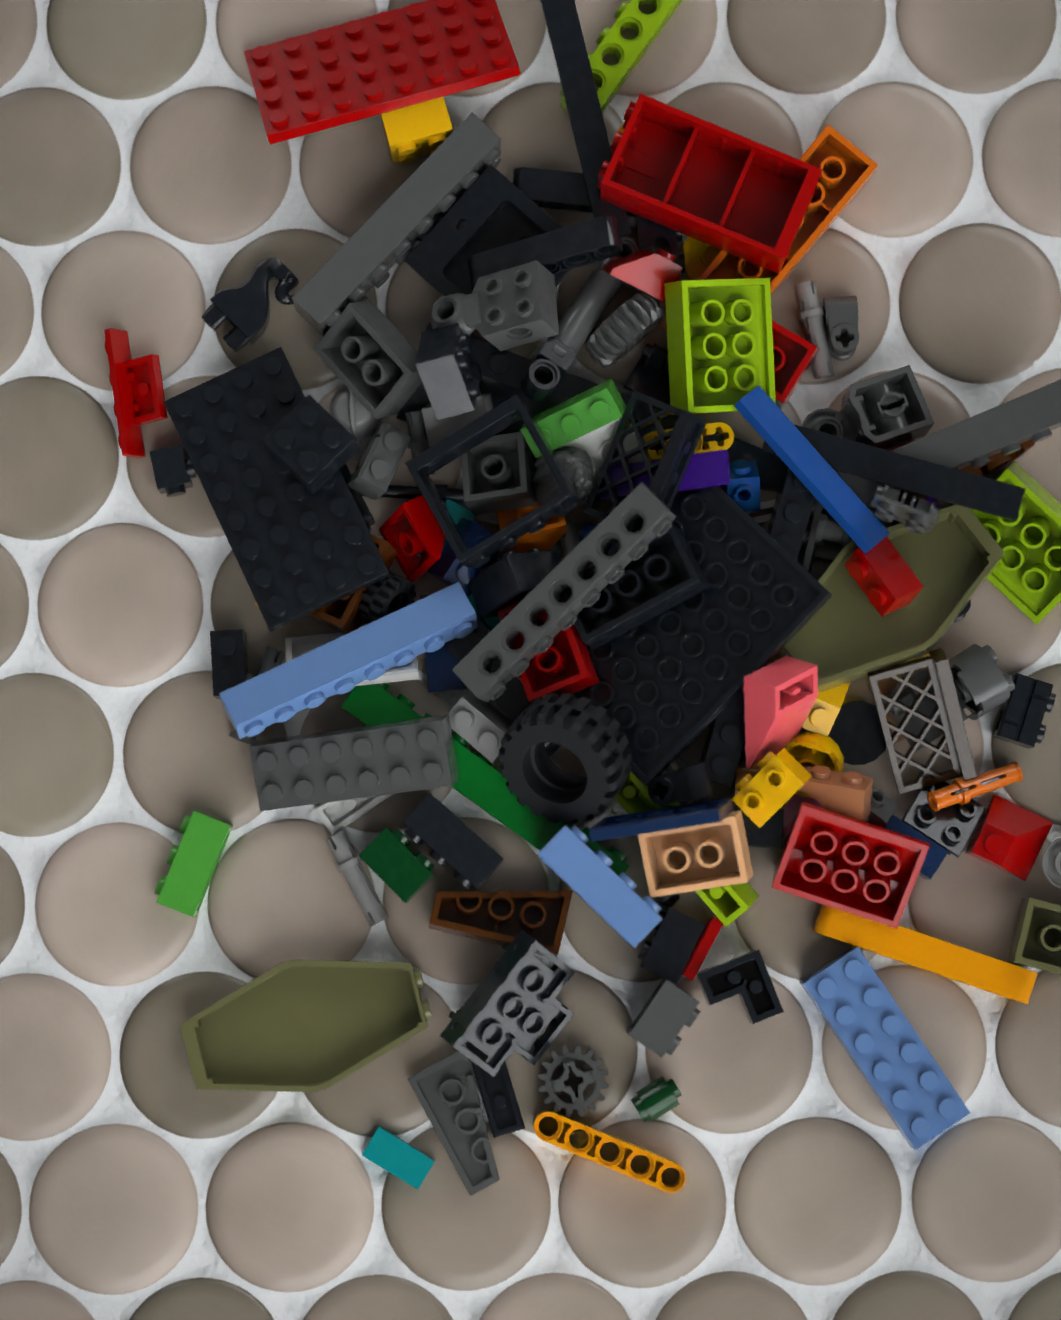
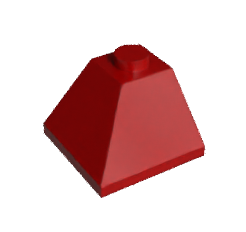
[378,495,445,583]
[966,794,1053,881]

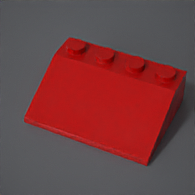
[771,802,930,928]

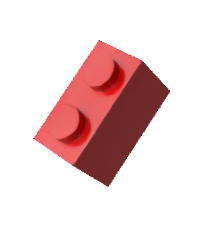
[844,536,924,617]

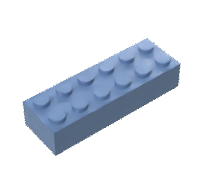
[800,946,970,1150]

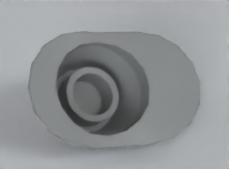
[330,385,382,460]

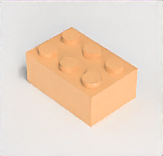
[638,810,754,898]

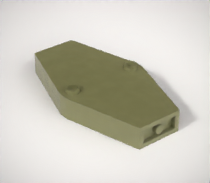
[776,504,1004,693]
[180,959,433,1092]

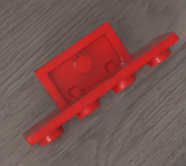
[104,328,168,458]

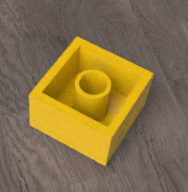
[380,97,453,164]

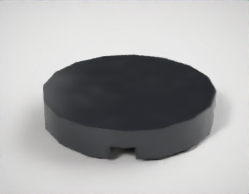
[828,701,886,765]

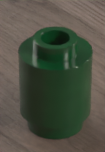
[631,1076,682,1122]

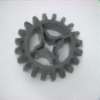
[586,291,665,368]

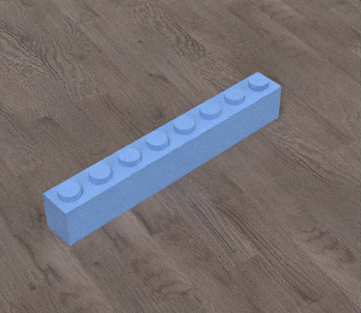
[219,582,478,739]

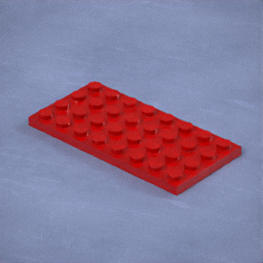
[244,0,521,145]

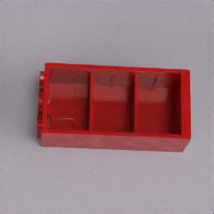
[597,94,823,274]

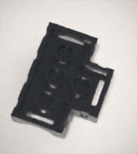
[440,930,575,1077]

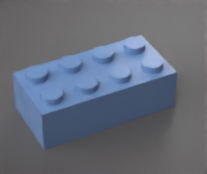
[537,825,662,948]

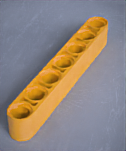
[813,904,1038,1005]

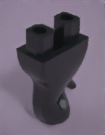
[202,257,299,352]

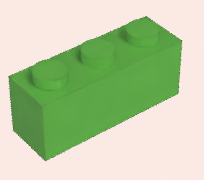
[521,378,626,458]
[154,810,233,917]

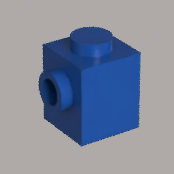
[724,460,761,512]

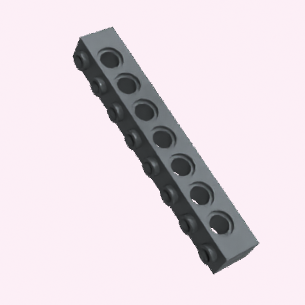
[452,482,676,702]

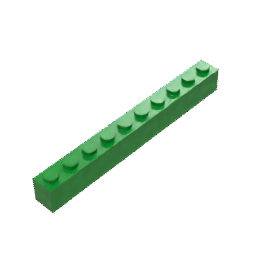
[341,683,630,876]

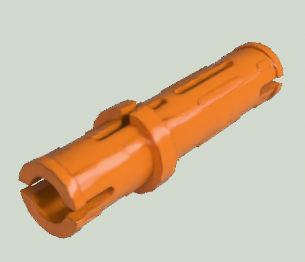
[927,762,1023,812]

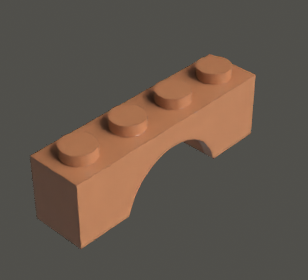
[734,756,873,822]

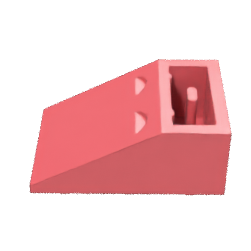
[743,656,818,769]

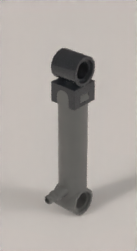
[521,236,642,401]

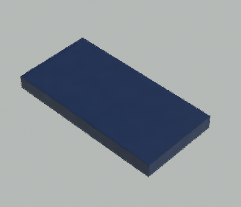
[589,798,734,842]

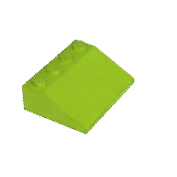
[664,278,776,415]
[970,461,1061,625]

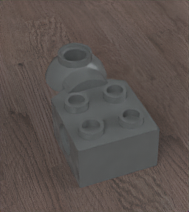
[430,260,559,351]
[802,365,934,449]

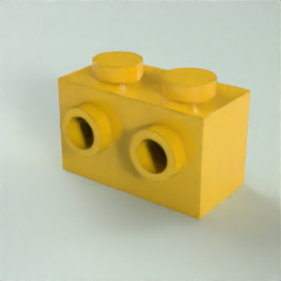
[732,748,812,828]

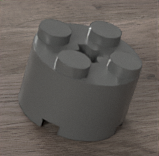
[949,644,1015,720]

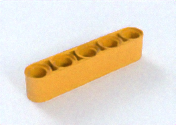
[533,1110,686,1193]

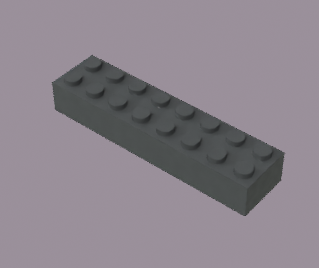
[292,112,501,337]

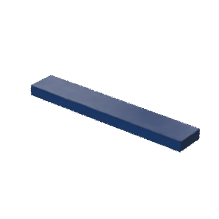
[734,386,890,554]

